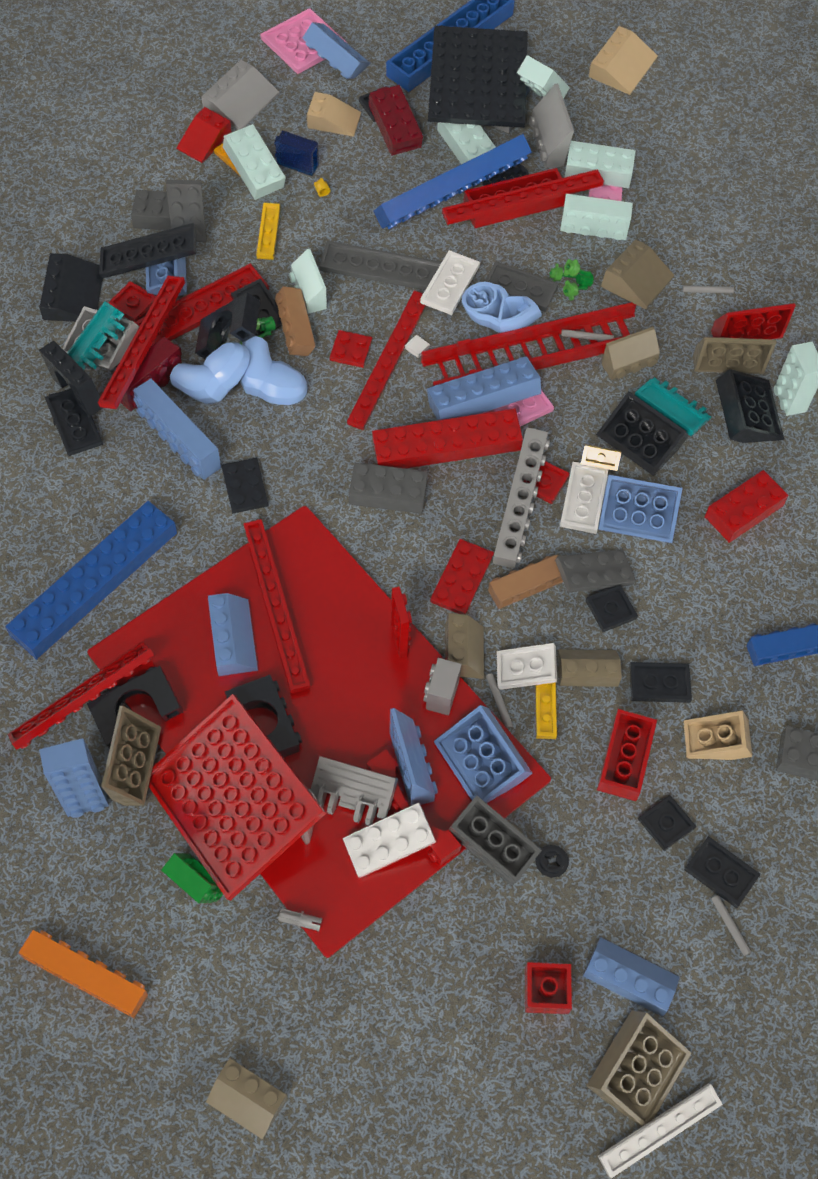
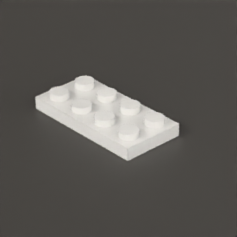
[420,250,480,315]
[560,462,609,534]
[343,803,436,878]

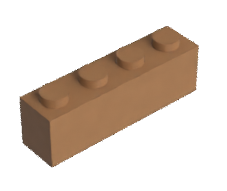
[275,286,316,356]
[488,555,563,609]

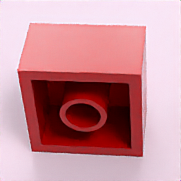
[525,962,572,1014]

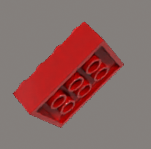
[711,303,796,340]

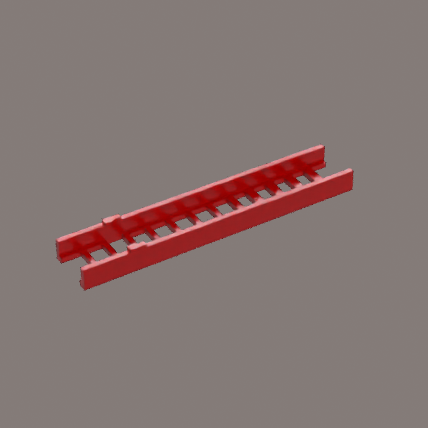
[421,302,636,386]

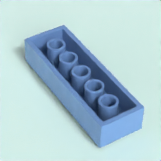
[427,356,541,420]
[133,379,221,480]
[39,738,109,818]

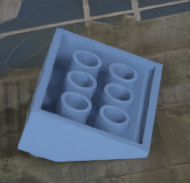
[598,475,683,543]
[434,705,533,803]
[389,708,438,806]

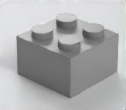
[423,658,461,715]

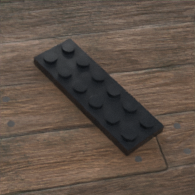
[99,223,197,279]

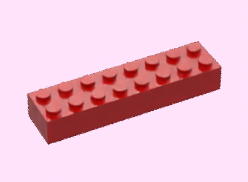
[372,408,523,469]

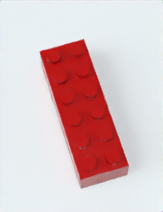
[463,168,566,229]

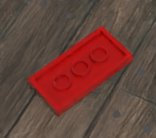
[430,539,494,615]
[391,586,412,658]

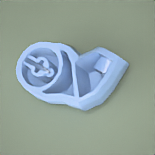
[462,282,542,333]
[239,336,308,405]
[170,342,250,404]

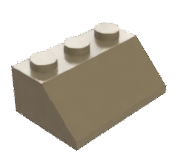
[602,327,660,380]
[445,613,484,679]
[558,649,622,687]
[206,1058,288,1140]

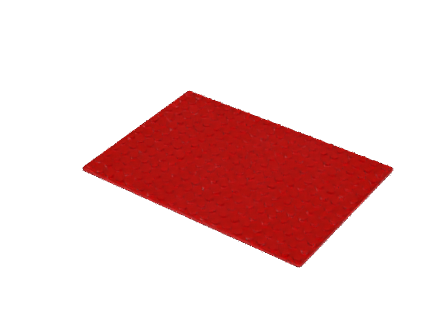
[87,506,551,958]

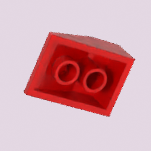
[176,107,232,163]

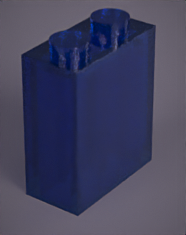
[274,130,319,176]

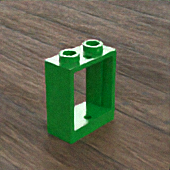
[161,853,223,903]

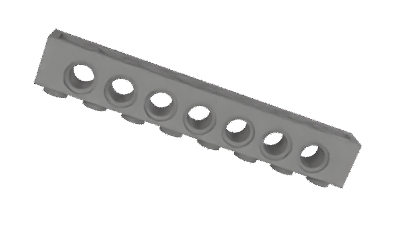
[493,428,550,569]

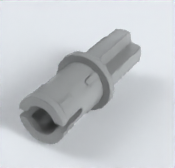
[278,909,322,932]

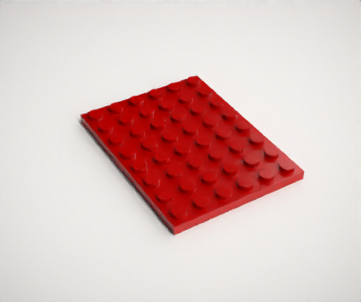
[148,694,326,901]

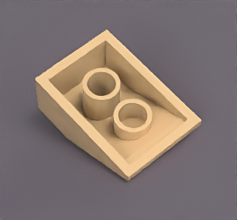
[307,92,361,136]
[684,711,752,760]

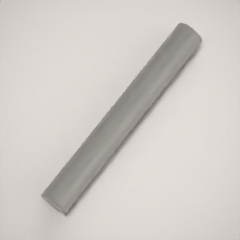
[682,285,734,294]
[561,329,614,341]
[486,673,513,729]
[711,895,751,956]

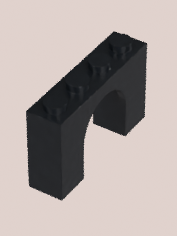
[195,292,260,359]
[39,340,103,417]
[87,666,183,749]
[225,675,302,758]

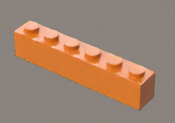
[18,930,148,1018]

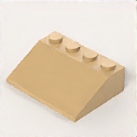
[589,26,658,95]

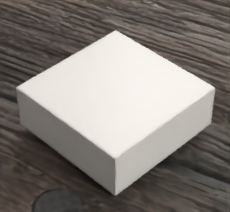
[405,335,430,358]

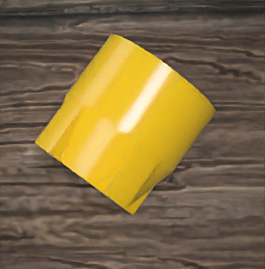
[314,178,330,197]

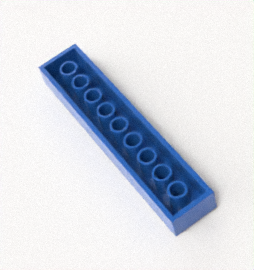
[386,0,515,92]
[373,134,532,230]
[5,501,177,660]

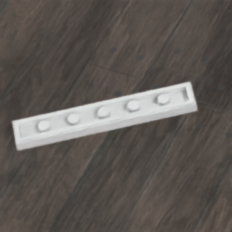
[598,1083,723,1178]

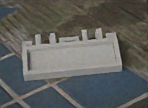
[311,756,398,826]

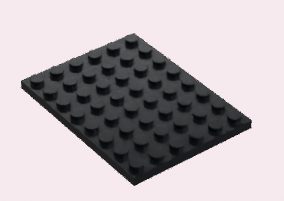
[428,26,528,128]

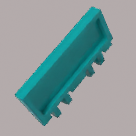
[67,301,125,370]
[635,377,711,437]

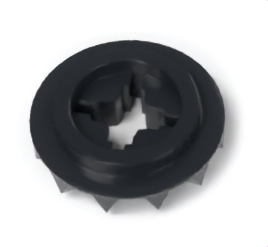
[535,845,569,879]

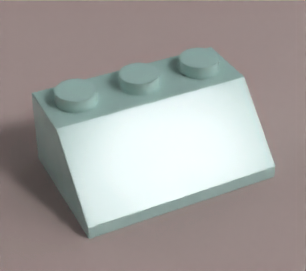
[289,249,327,314]

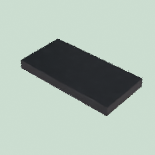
[45,388,103,456]

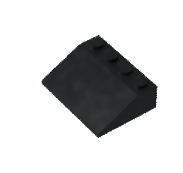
[39,253,103,322]
[716,369,784,443]
[596,391,689,476]

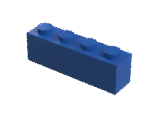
[746,623,818,666]

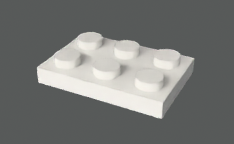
[497,643,557,690]

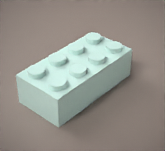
[517,55,570,99]
[437,122,496,164]
[223,124,286,200]
[565,141,636,188]
[560,194,633,240]
[774,341,818,416]

